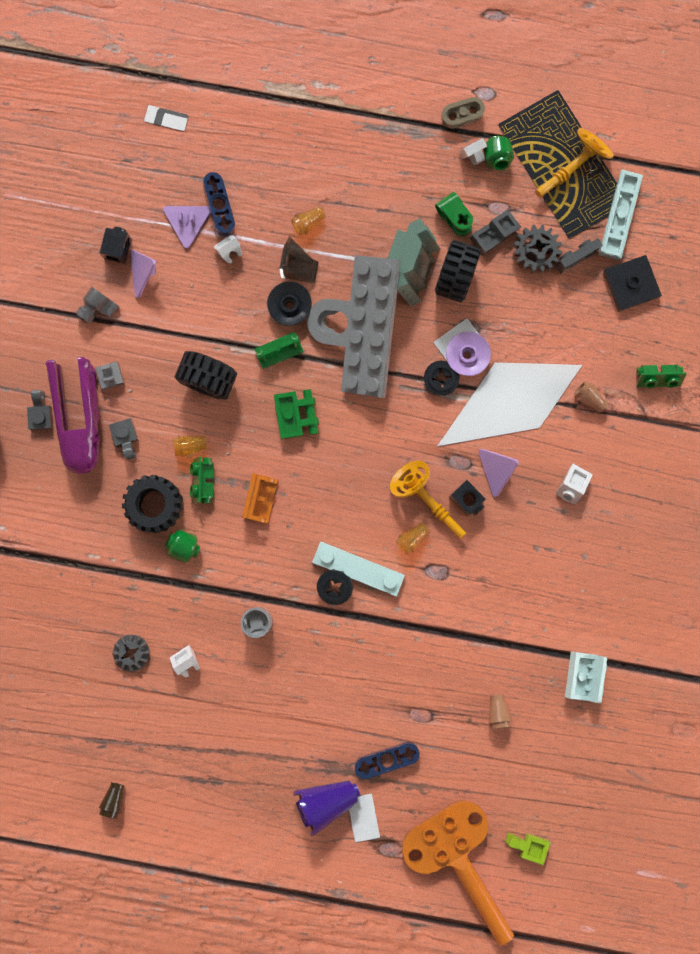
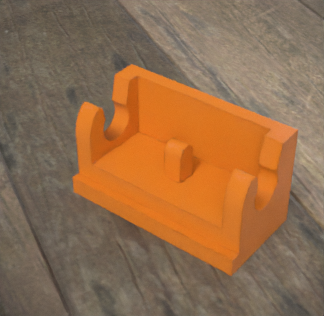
[242,473,278,524]

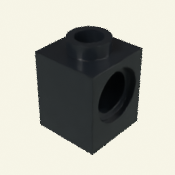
[99,227,132,264]
[449,480,486,516]

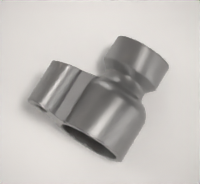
[76,286,120,324]

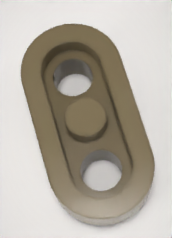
[441,97,485,129]

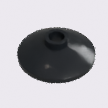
[267,281,312,326]

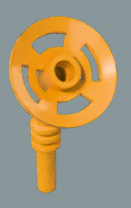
[535,128,614,198]
[390,460,466,539]

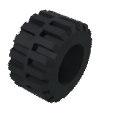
[435,240,480,303]
[174,351,237,400]
[122,475,184,533]

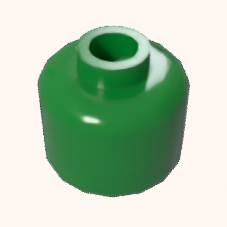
[483,135,514,171]
[165,529,200,563]

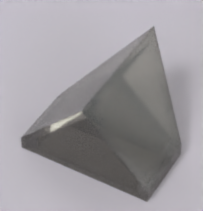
[279,236,319,283]

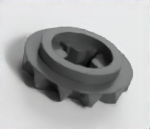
[112,635,150,672]

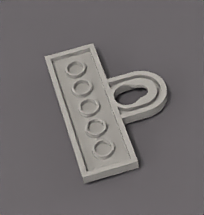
[307,255,401,398]

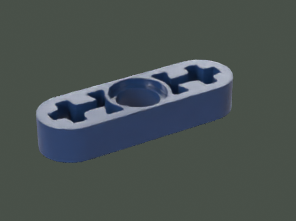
[203,172,235,237]
[355,742,420,779]

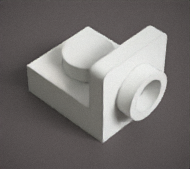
[556,464,593,504]

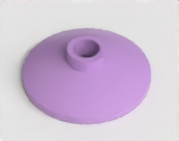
[446,332,491,376]

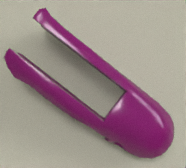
[46,357,100,474]

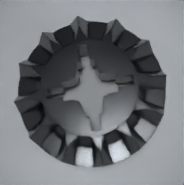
[424,360,459,397]
[317,569,353,605]

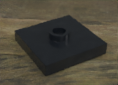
[603,255,662,312]

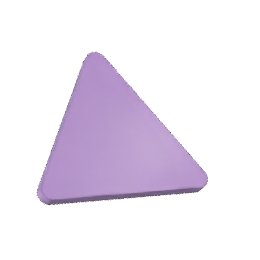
[163,206,210,249]
[130,250,156,298]
[479,449,519,497]

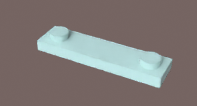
[598,170,643,261]
[312,541,405,596]

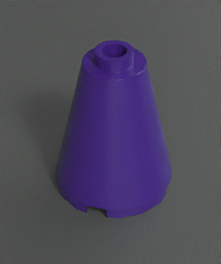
[293,781,361,837]

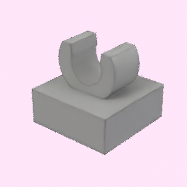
[96,361,125,390]

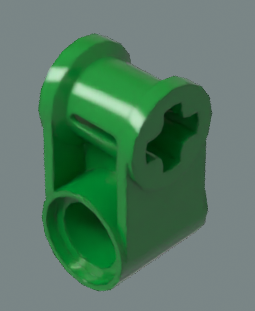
[435,191,473,236]

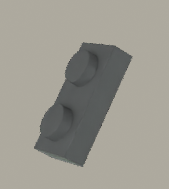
[556,238,603,274]

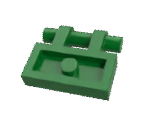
[274,389,319,440]

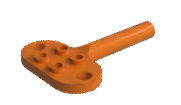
[402,800,514,946]

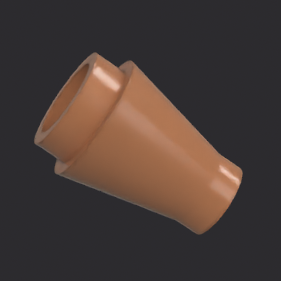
[574,381,608,413]
[489,694,512,729]

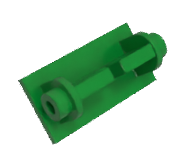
[254,332,304,369]
[636,364,687,388]
[190,457,214,504]

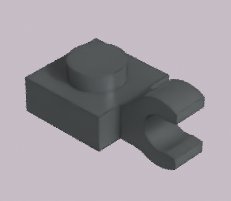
[27,390,53,430]
[109,418,139,460]

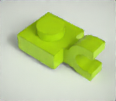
[505,833,551,865]

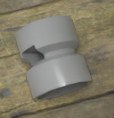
[241,607,273,638]

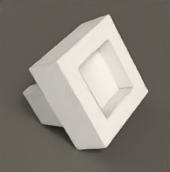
[459,138,487,165]
[213,235,242,264]
[170,645,200,677]

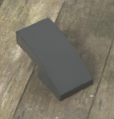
[470,210,521,256]

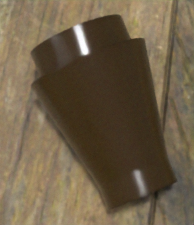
[99,782,125,819]

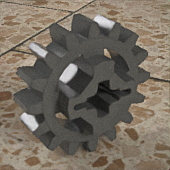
[513,224,562,274]

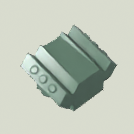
[388,218,440,306]

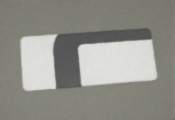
[144,105,188,131]

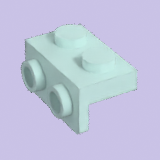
[565,651,607,703]

